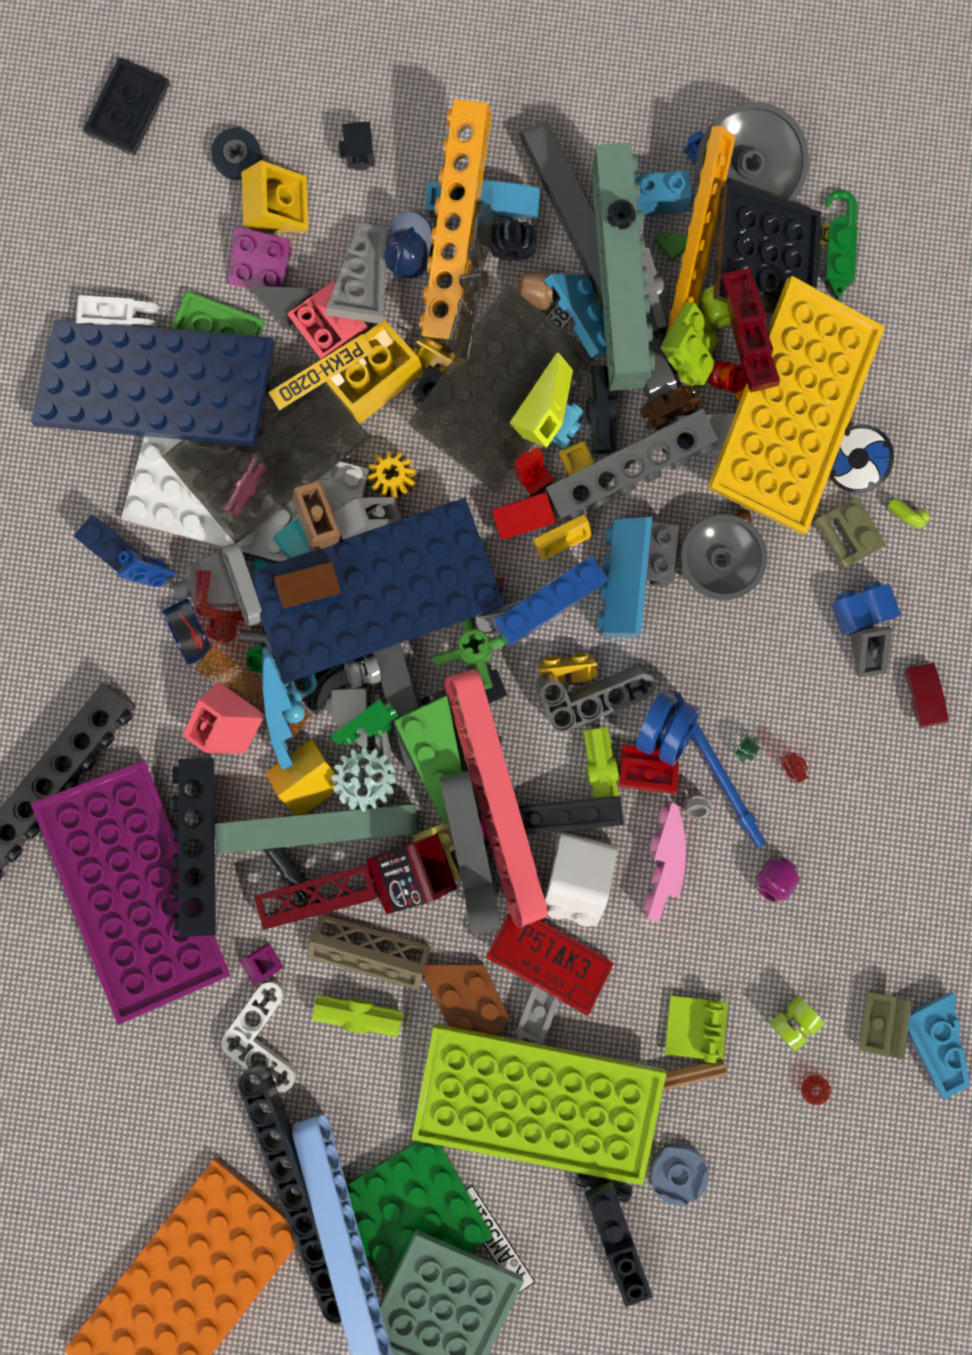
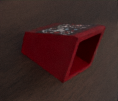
[366,833,458,914]

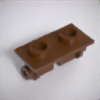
[639,385,701,430]

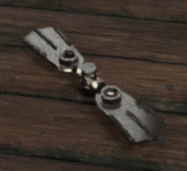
[448,201,496,360]

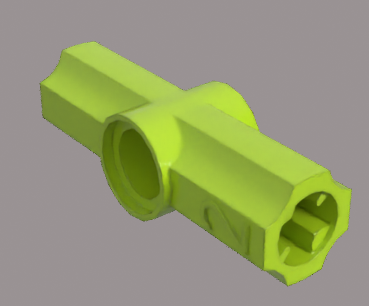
[583,727,619,798]
[312,994,403,1037]

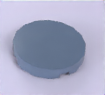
[649,1143,709,1206]

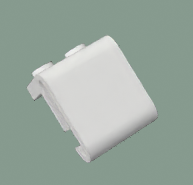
[544,831,618,927]

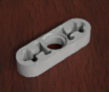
[222,542,262,626]

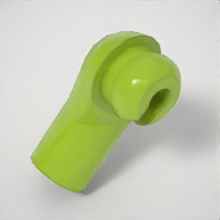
[887,497,930,529]

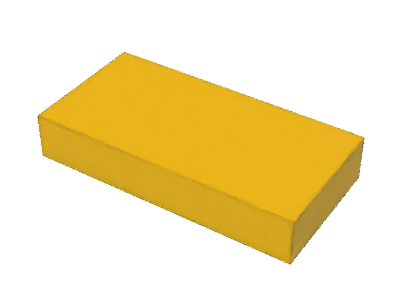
[533,515,592,561]

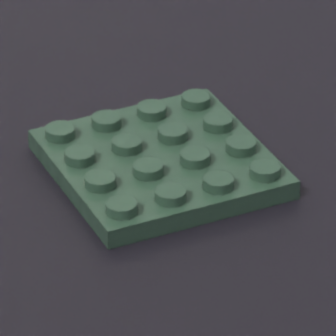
[379,1230,524,1355]

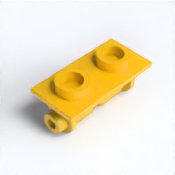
[414,338,472,385]
[537,652,597,686]

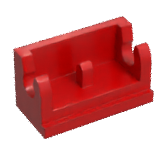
[490,493,556,540]

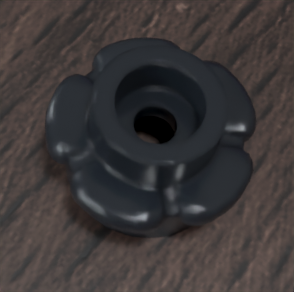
[607,199,636,230]

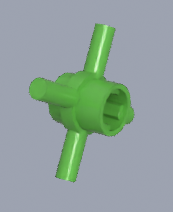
[432,618,506,690]

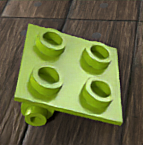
[664,995,728,1063]

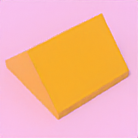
[266,739,338,816]

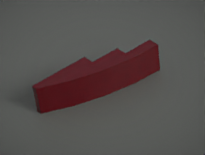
[721,267,780,393]

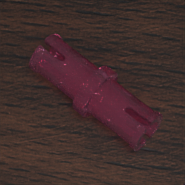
[222,458,267,518]

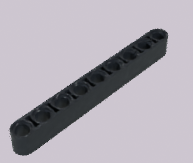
[238,1062,342,1324]

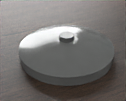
[695,102,809,203]

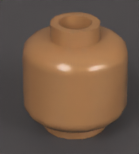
[515,271,558,310]

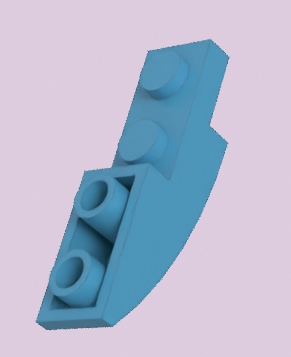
[425,180,540,218]

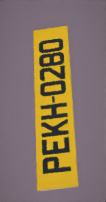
[268,334,374,410]

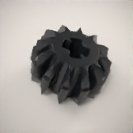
[490,219,537,262]

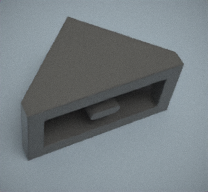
[253,286,313,329]
[850,626,892,678]

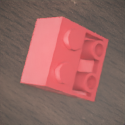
[287,281,368,360]
[182,681,265,754]

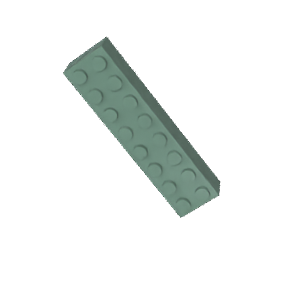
[591,142,655,391]

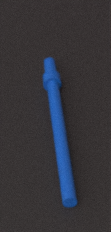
[674,692,767,848]

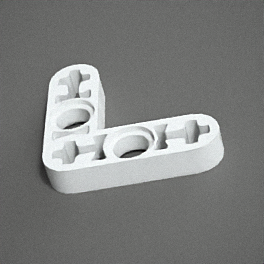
[221,980,296,1092]

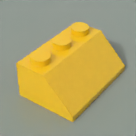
[325,319,424,425]

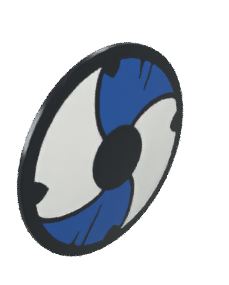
[829,425,894,493]

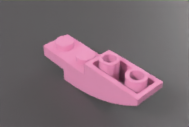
[642,803,686,922]

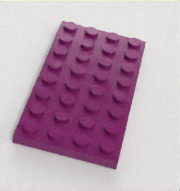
[31,760,230,1025]

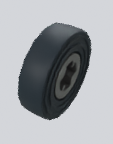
[211,128,262,181]

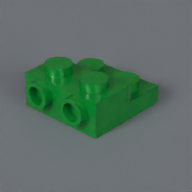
[331,699,398,747]

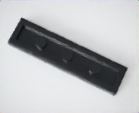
[518,795,625,835]

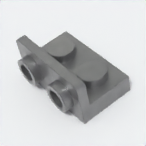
[646,522,679,587]

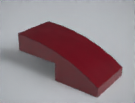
[904,663,949,728]

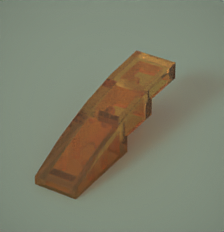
[195,646,310,738]

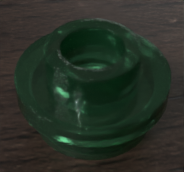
[735,735,761,763]

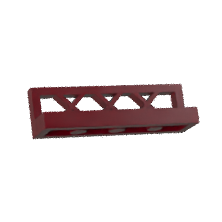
[254,864,378,930]

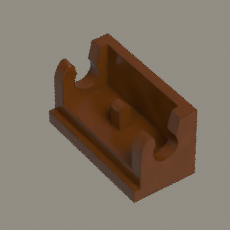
[274,561,341,609]

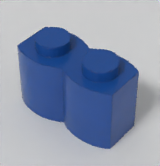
[831,581,901,636]

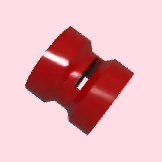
[708,360,747,393]

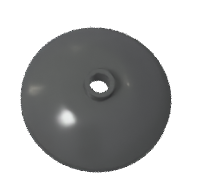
[680,514,768,600]

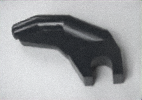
[307,664,349,711]

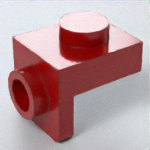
[514,446,553,496]

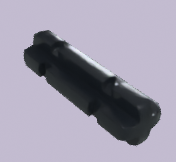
[575,1173,632,1203]

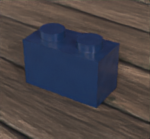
[74,514,144,573]

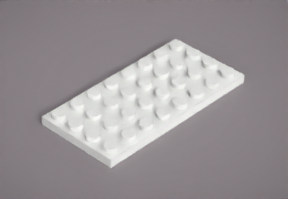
[121,436,370,562]

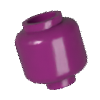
[756,858,800,903]

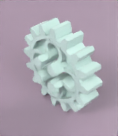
[332,747,396,812]

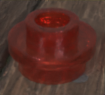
[800,1075,831,1105]

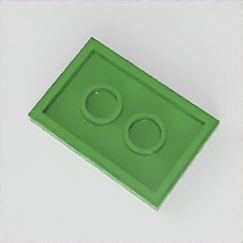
[171,290,266,336]

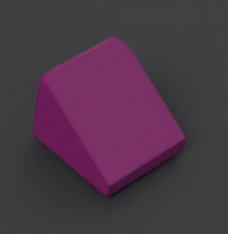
[240,943,284,986]

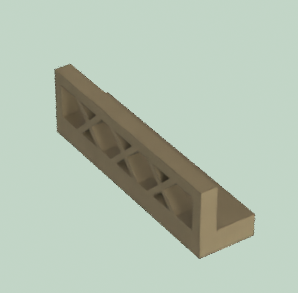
[307,914,431,990]

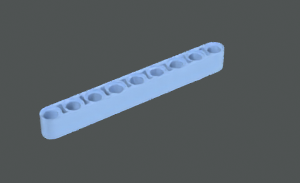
[292,1115,393,1355]

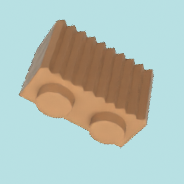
[292,481,341,552]

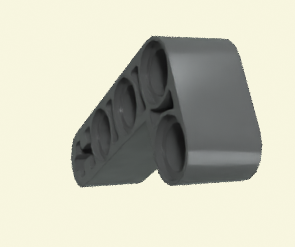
[535,666,656,732]

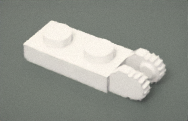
[76,295,158,328]

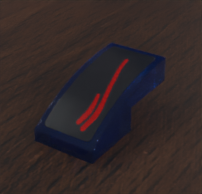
[162,598,214,665]

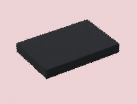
[83,57,170,156]

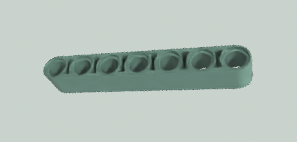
[214,805,418,854]

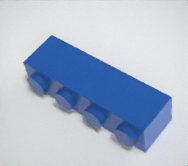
[492,556,608,648]

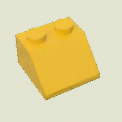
[242,160,309,233]

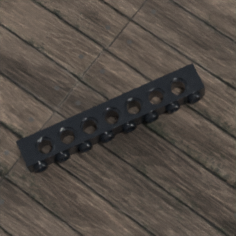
[0,683,136,880]

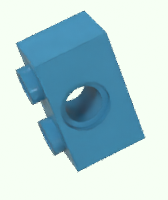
[634,170,692,216]

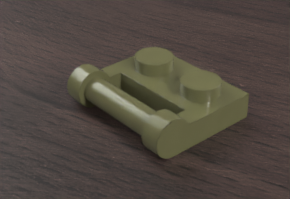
[813,497,886,570]

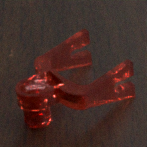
[195,571,245,643]

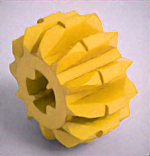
[367,451,416,500]

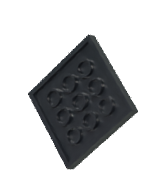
[713,184,822,314]

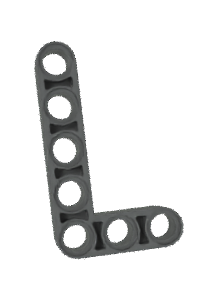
[440,771,501,935]

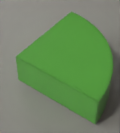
[654,232,688,262]

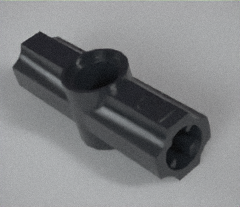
[586,365,617,455]

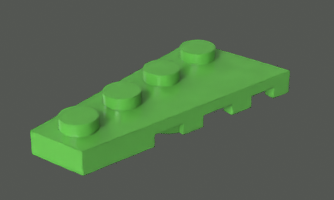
[394,694,462,825]

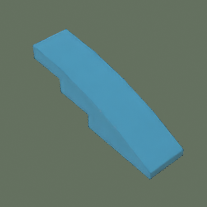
[261,647,293,770]

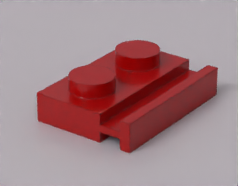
[618,745,679,794]

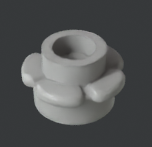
[683,793,712,819]

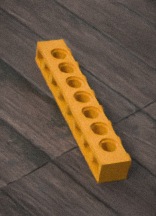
[419,99,492,343]

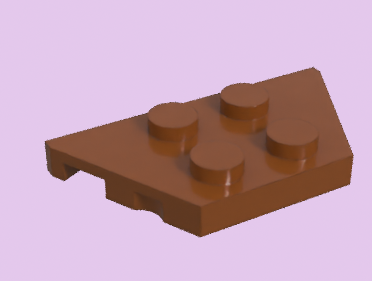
[423,963,509,1036]

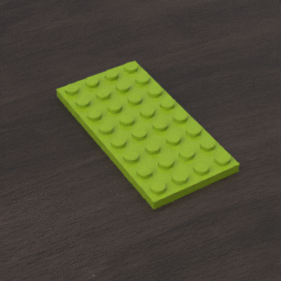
[411,1024,667,1185]

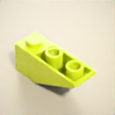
[510,353,573,448]

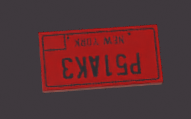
[485,913,614,1016]

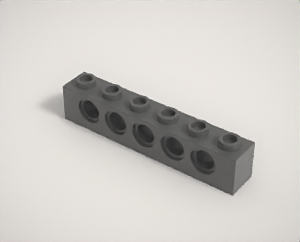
[546,409,718,521]

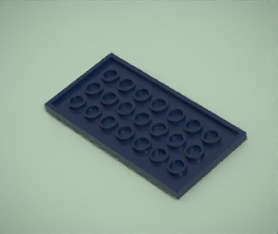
[30,320,275,446]
[249,497,505,684]

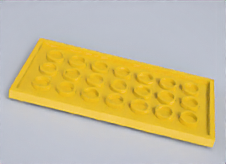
[707,276,885,534]

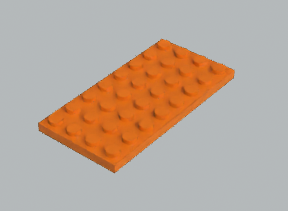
[63,1157,297,1355]

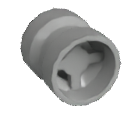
[344,655,381,689]

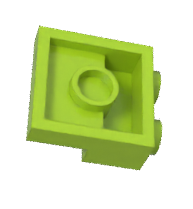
[660,302,719,386]

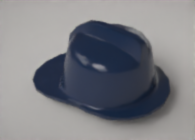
[384,211,432,279]

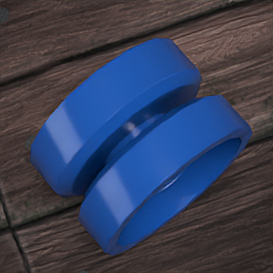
[635,691,700,766]

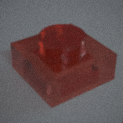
[779,752,808,783]

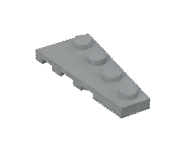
[325,222,387,324]

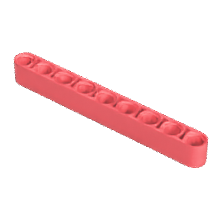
[445,669,547,928]

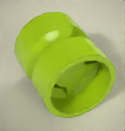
[769,995,826,1052]

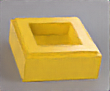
[558,441,595,476]

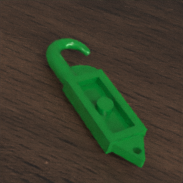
[824,190,858,300]

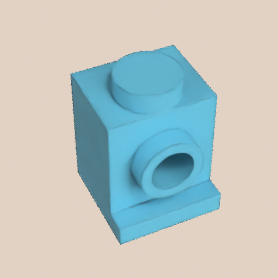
[551,402,583,450]

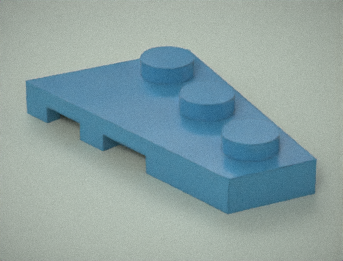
[544,274,607,358]
[908,991,970,1099]

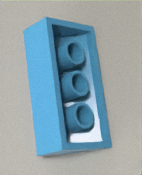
[597,517,652,640]

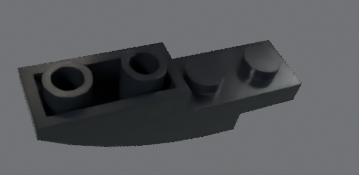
[584,1181,653,1308]

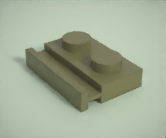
[859,991,913,1060]

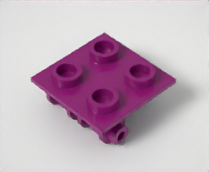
[228,227,293,290]

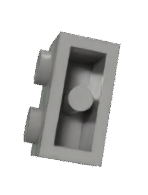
[333,497,402,539]

